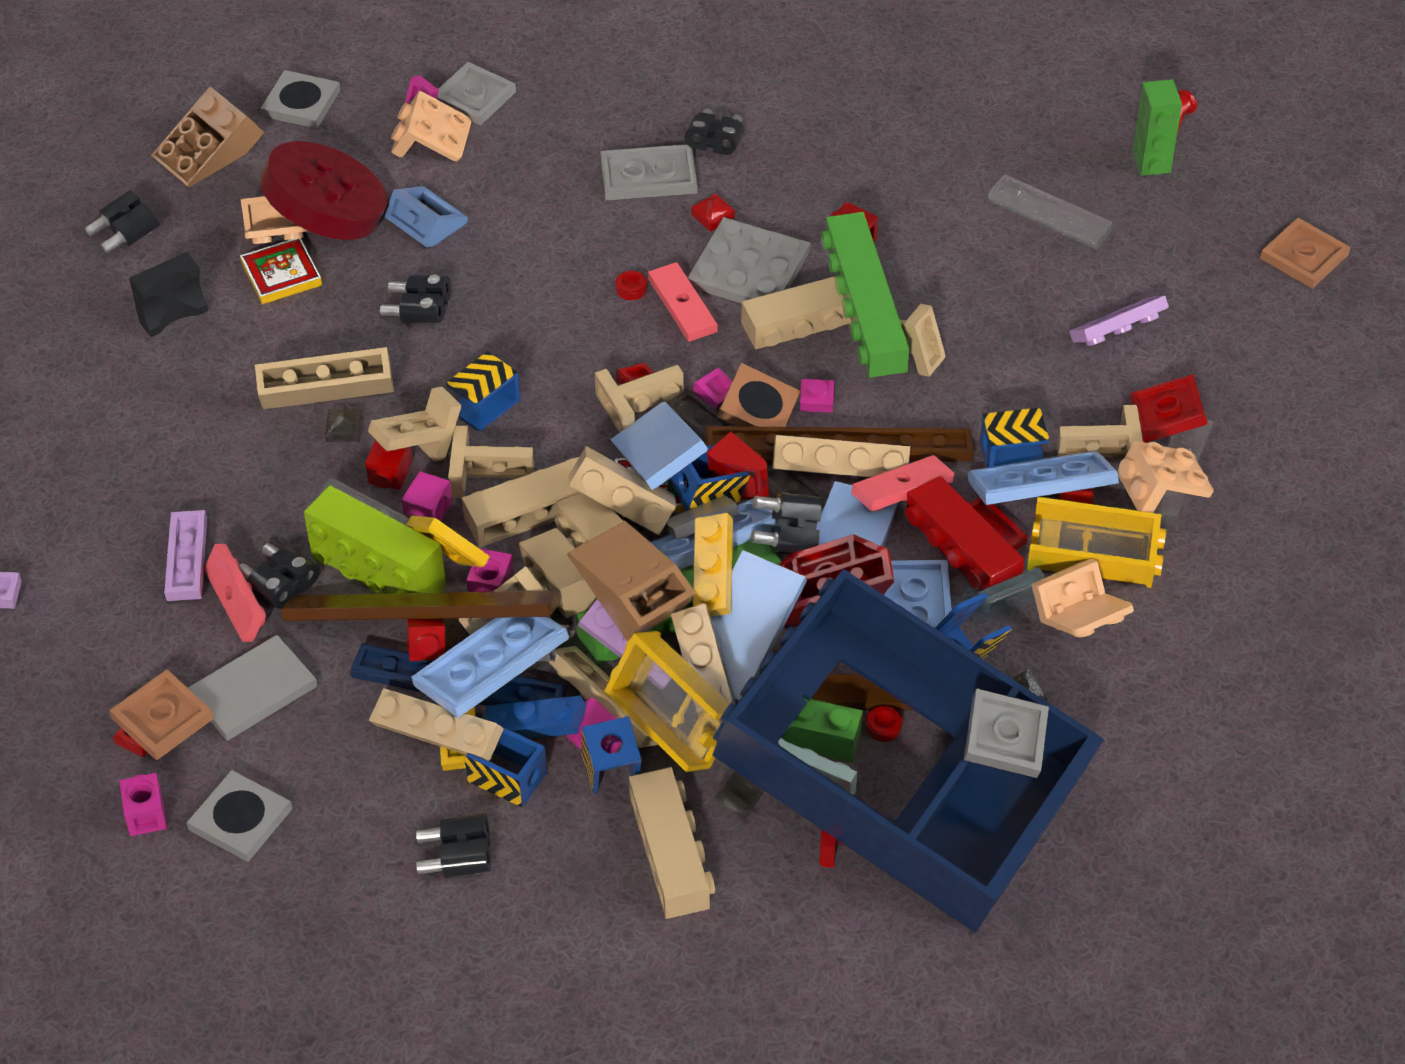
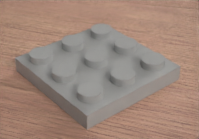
[688,217,811,304]

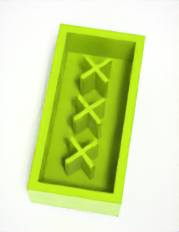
[304,485,446,594]

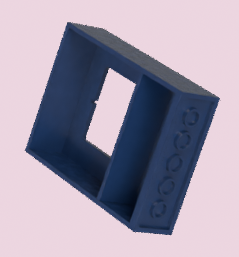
[712,569,1104,932]

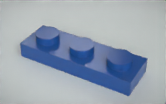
[482,696,587,739]

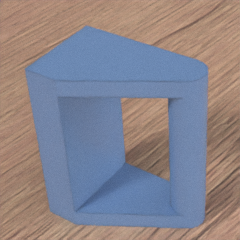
[385,186,468,247]

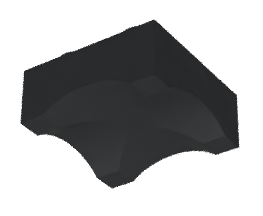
[129,252,208,337]

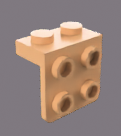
[391,91,471,161]
[241,196,307,244]
[1117,441,1214,513]
[1031,559,1134,637]

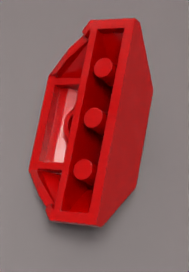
[779,534,895,626]

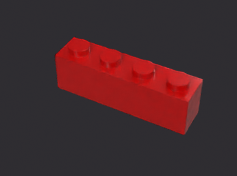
[905,476,1024,600]

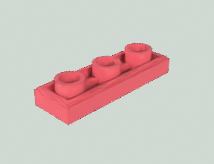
[648,262,718,342]
[851,455,954,512]
[204,544,266,642]

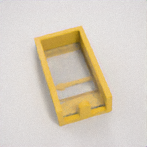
[1027,497,1166,588]
[604,631,730,772]

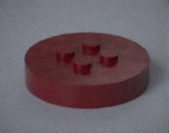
[260,141,387,240]

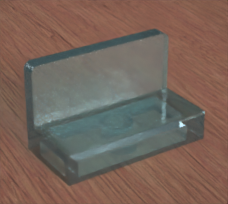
[962,567,1045,623]

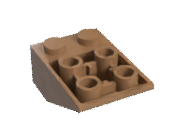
[151,86,265,187]
[567,520,696,641]

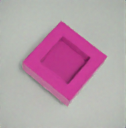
[405,75,439,104]
[693,367,732,412]
[800,379,834,413]

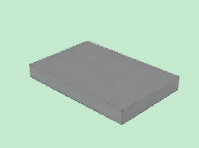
[600,144,698,200]
[188,635,318,741]

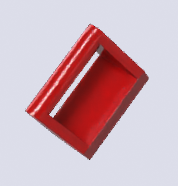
[706,432,770,500]

